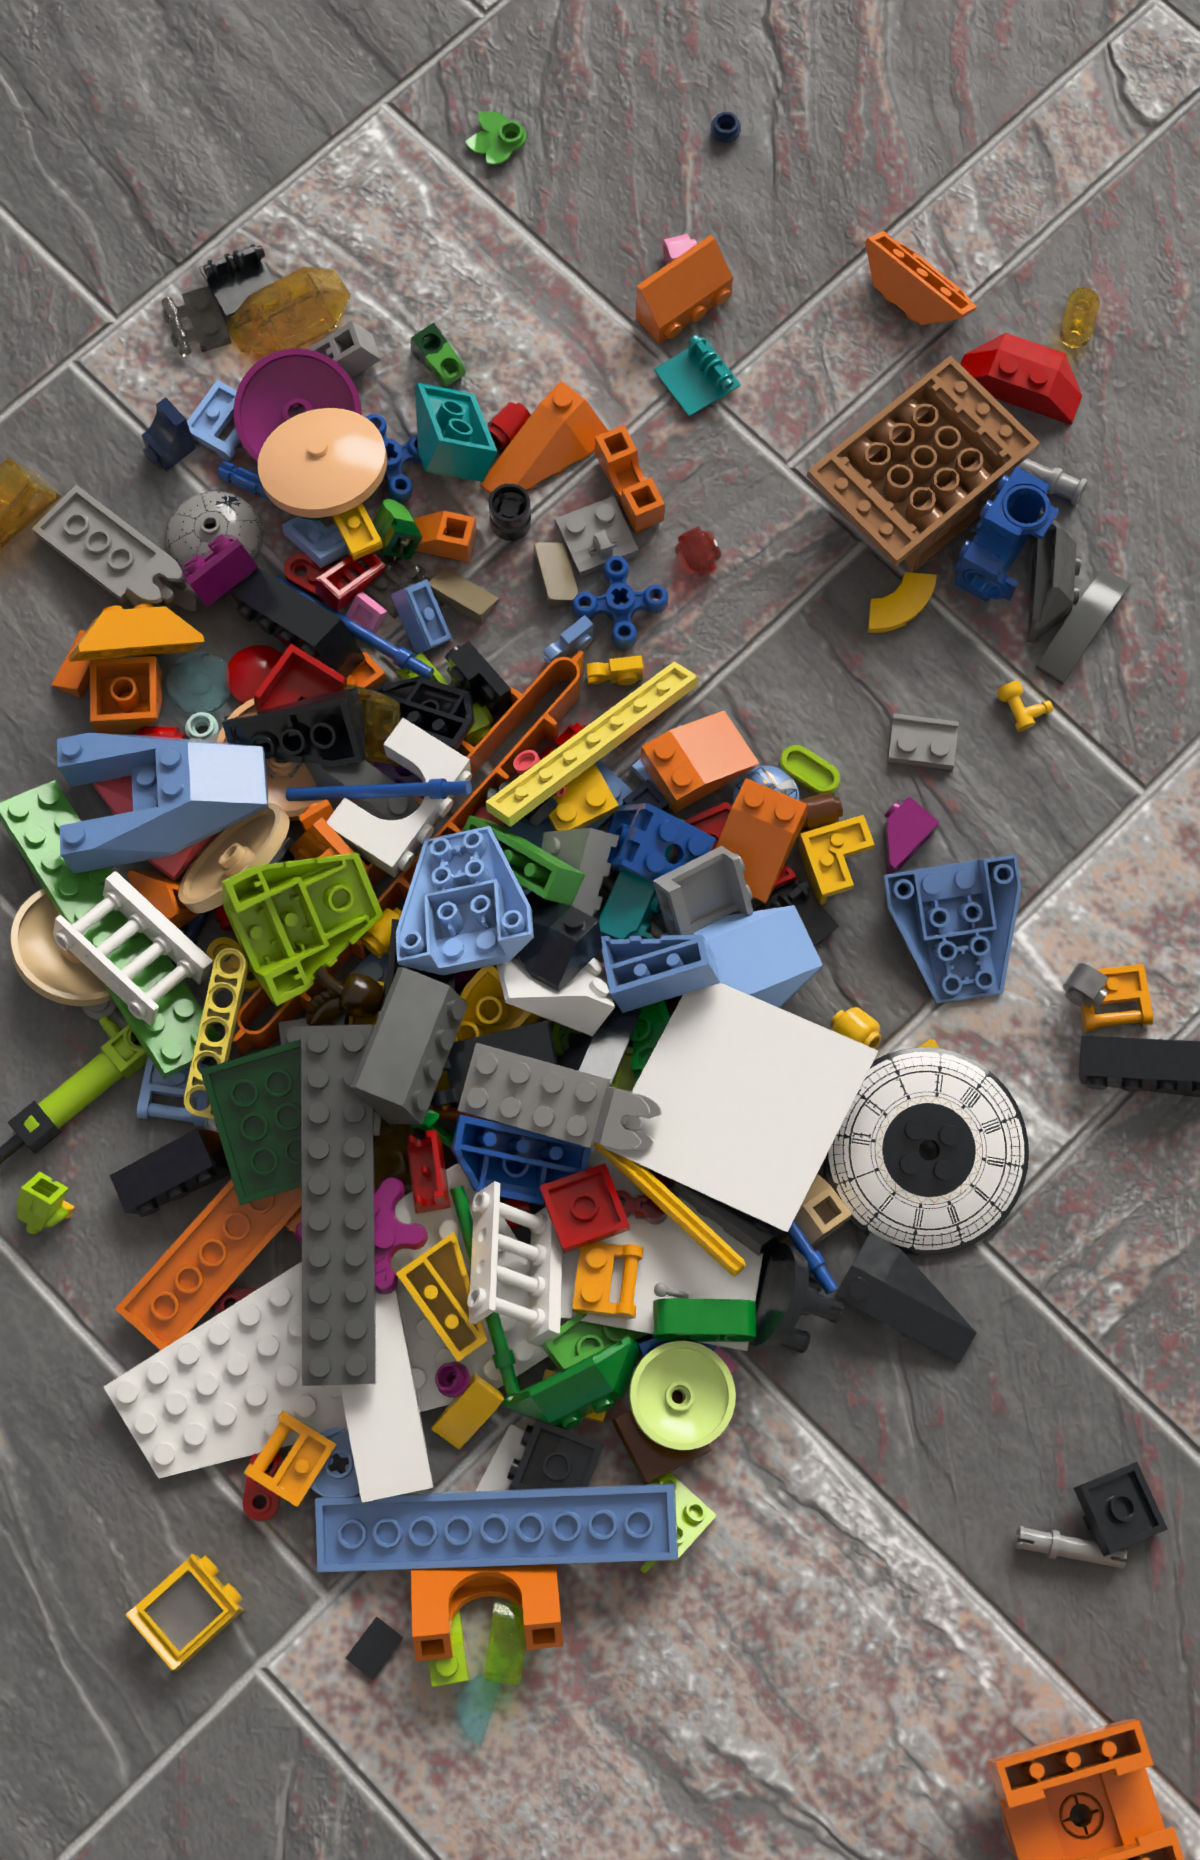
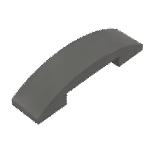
[1036,568,1131,685]

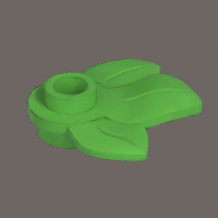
[466,112,526,165]

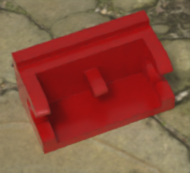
[407,1130,451,1214]

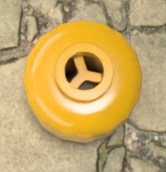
[830,1007,882,1049]

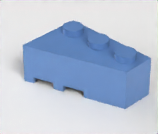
[601,935,720,1013]

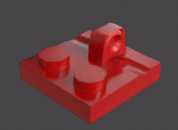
[539,1163,630,1254]

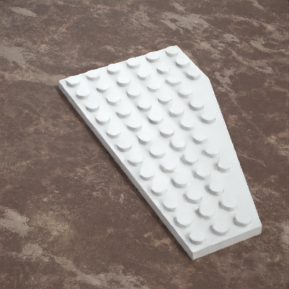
[104,1163,568,1479]

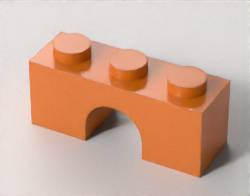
[595,425,665,533]

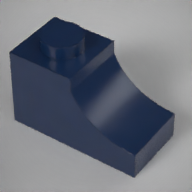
[141,397,196,471]

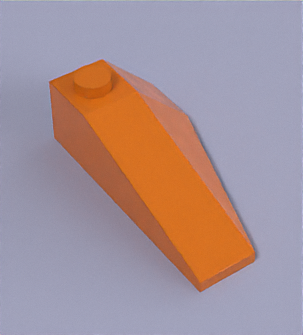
[480,381,608,495]

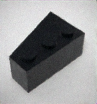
[670,1179,789,1256]

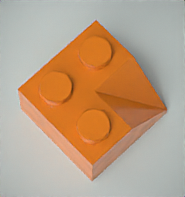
[90,656,163,734]

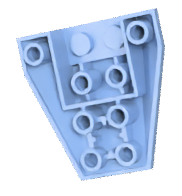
[396,826,534,975]
[660,905,823,1009]

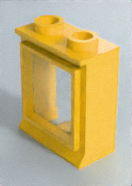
[125,1554,244,1671]

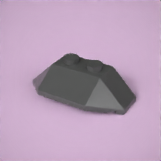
[1027,511,1081,643]

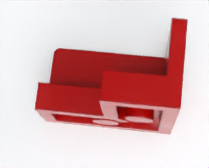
[253,644,347,711]

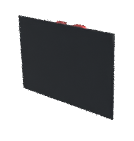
[345,1616,404,1679]

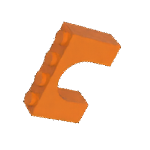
[411,1564,563,1661]

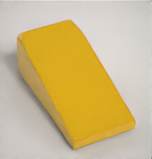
[431,1373,504,1450]

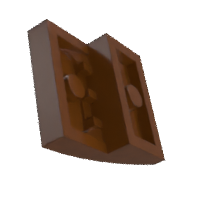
[612,1390,712,1485]

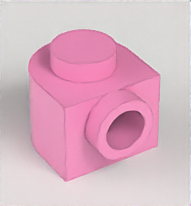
[662,234,697,265]

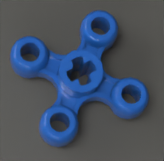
[365,414,422,504]
[572,556,668,650]

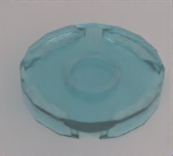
[166,651,231,715]

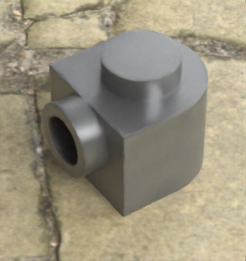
[1063,963,1109,1008]

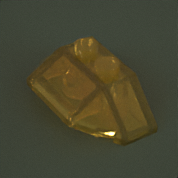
[226,267,350,355]

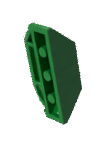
[503,1336,640,1430]

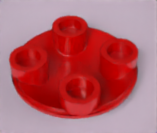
[225,645,283,705]

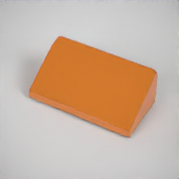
[51,630,90,699]

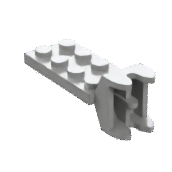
[32,485,198,611]
[457,1043,662,1151]

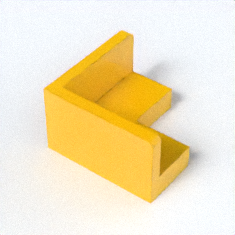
[797,815,875,905]

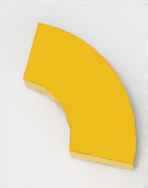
[868,572,937,633]

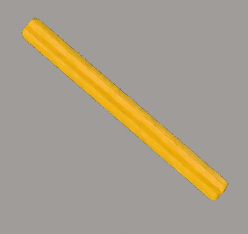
[594,1142,746,1277]

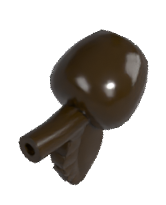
[306,966,384,1025]

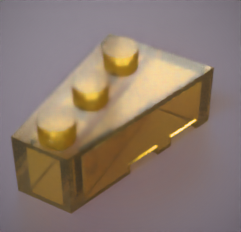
[0,457,62,549]

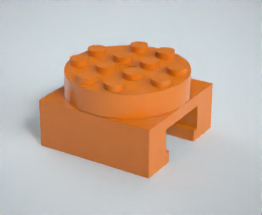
[987,1719,1184,1860]

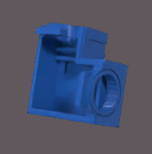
[954,466,1059,602]

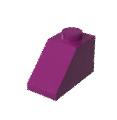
[884,796,939,874]

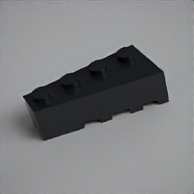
[231,568,365,678]
[1079,1035,1200,1097]

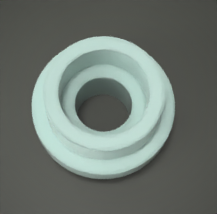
[185,712,219,740]

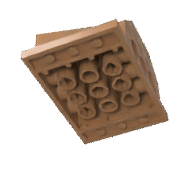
[807,355,1040,573]

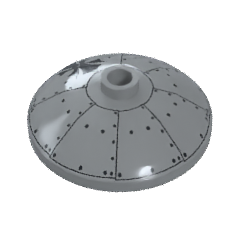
[166,491,262,571]

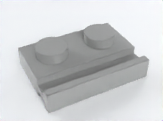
[887,713,959,770]

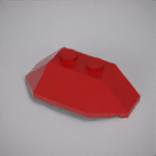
[960,333,1082,425]

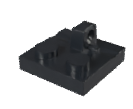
[1073,1462,1168,1556]

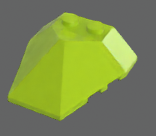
[221,853,383,1006]

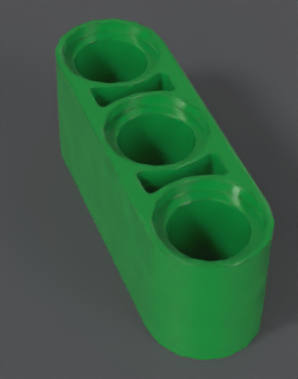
[653,1298,756,1342]

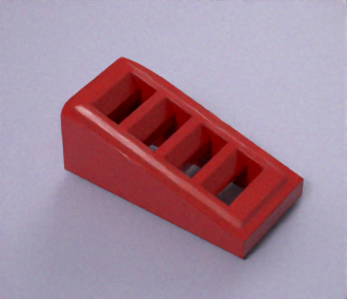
[315,553,386,612]

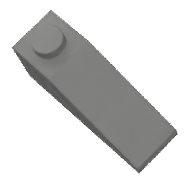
[308,321,381,377]

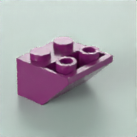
[182,534,258,607]

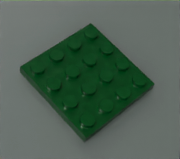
[200,1039,377,1205]

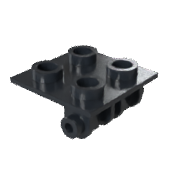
[199,244,283,317]
[753,878,839,947]

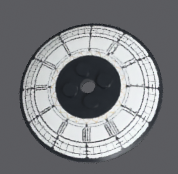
[823,1047,1029,1255]

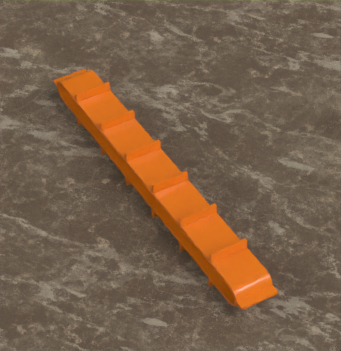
[232,650,584,1055]

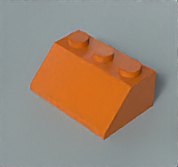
[636,235,733,345]

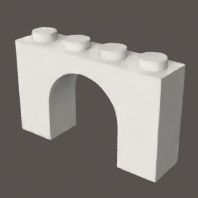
[327,718,472,878]

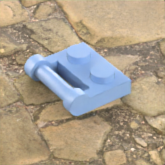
[187,380,240,461]
[137,1056,213,1128]

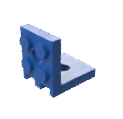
[607,803,716,884]

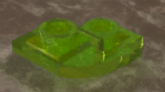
[484,1602,526,1685]

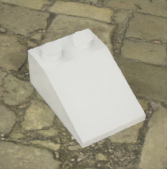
[496,956,615,1036]

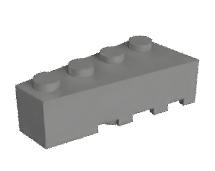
[537,828,619,916]

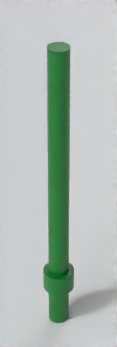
[450,1186,520,1396]

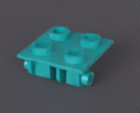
[654,335,741,417]

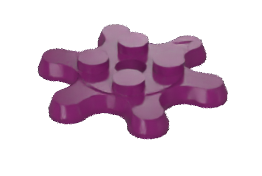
[295,1177,428,1295]

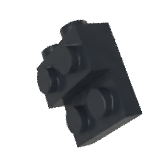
[445,641,512,718]
[507,1419,604,1490]

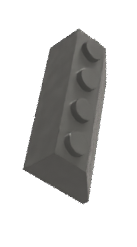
[350,967,468,1125]

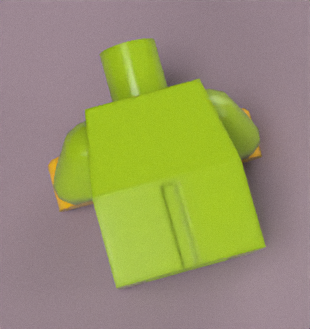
[16,1172,75,1234]

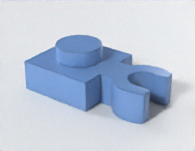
[543,615,593,665]

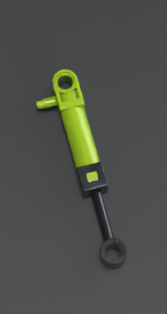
[0,1015,148,1164]

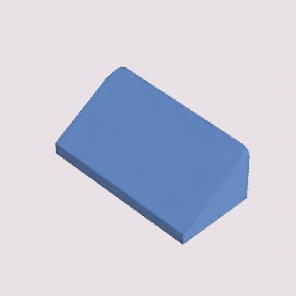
[391,579,452,654]

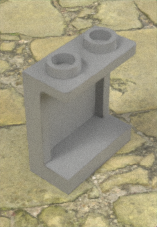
[653,846,753,935]

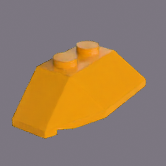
[68,603,205,662]

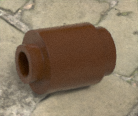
[799,792,843,831]

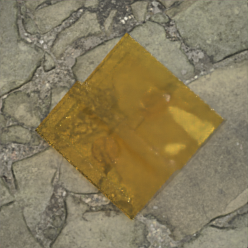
[342,684,400,766]

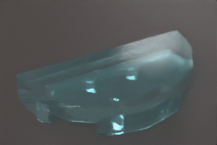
[456,1671,505,1746]

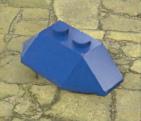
[451,1115,591,1205]

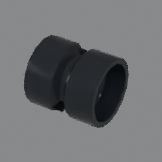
[489,484,531,541]

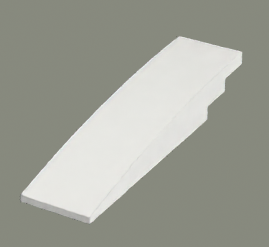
[340,1263,434,1503]

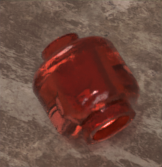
[675,526,722,577]

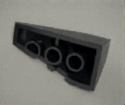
[222,687,366,768]

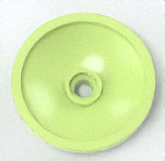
[629,1341,736,1450]

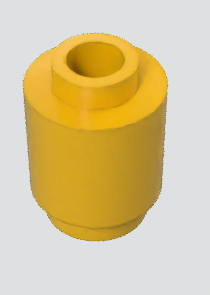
[361,908,402,958]

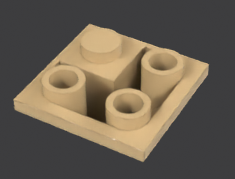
[779,1174,852,1248]

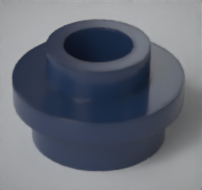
[711,112,741,143]

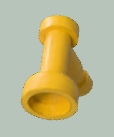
[996,681,1053,732]

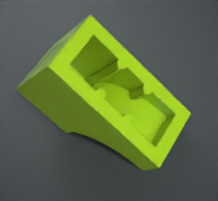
[428,1610,470,1687]

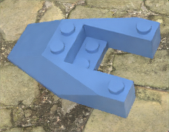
[57,733,269,874]

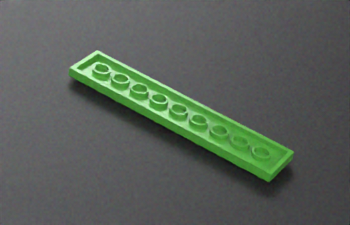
[0,780,221,1079]

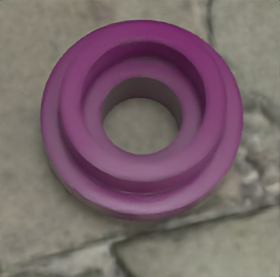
[435,1362,470,1398]

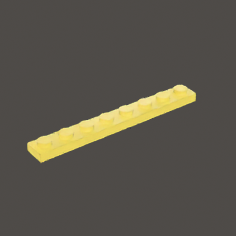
[485,662,698,827]

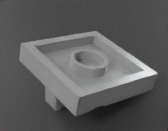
[555,496,639,578]

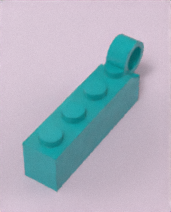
[599,818,685,939]

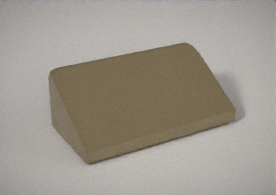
[534,542,579,609]
[429,567,499,625]

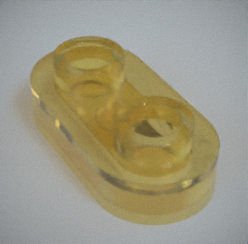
[1060,287,1100,348]

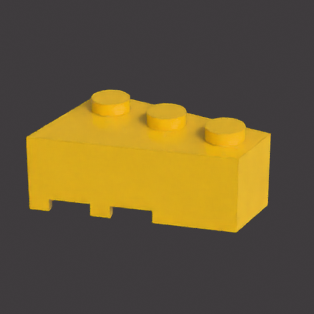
[396,1231,488,1362]

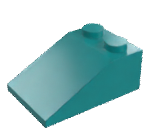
[415,383,497,482]

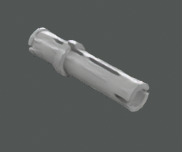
[1015,1526,1127,1570]

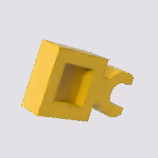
[586,655,643,685]

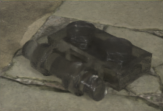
[161,286,232,356]
[350,549,431,619]

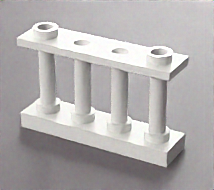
[53,871,213,1026]
[467,1181,562,1346]

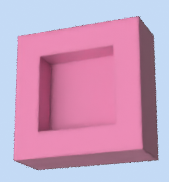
[346,592,388,634]

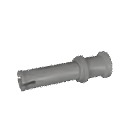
[1014,458,1088,506]

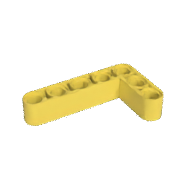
[184,948,249,1120]

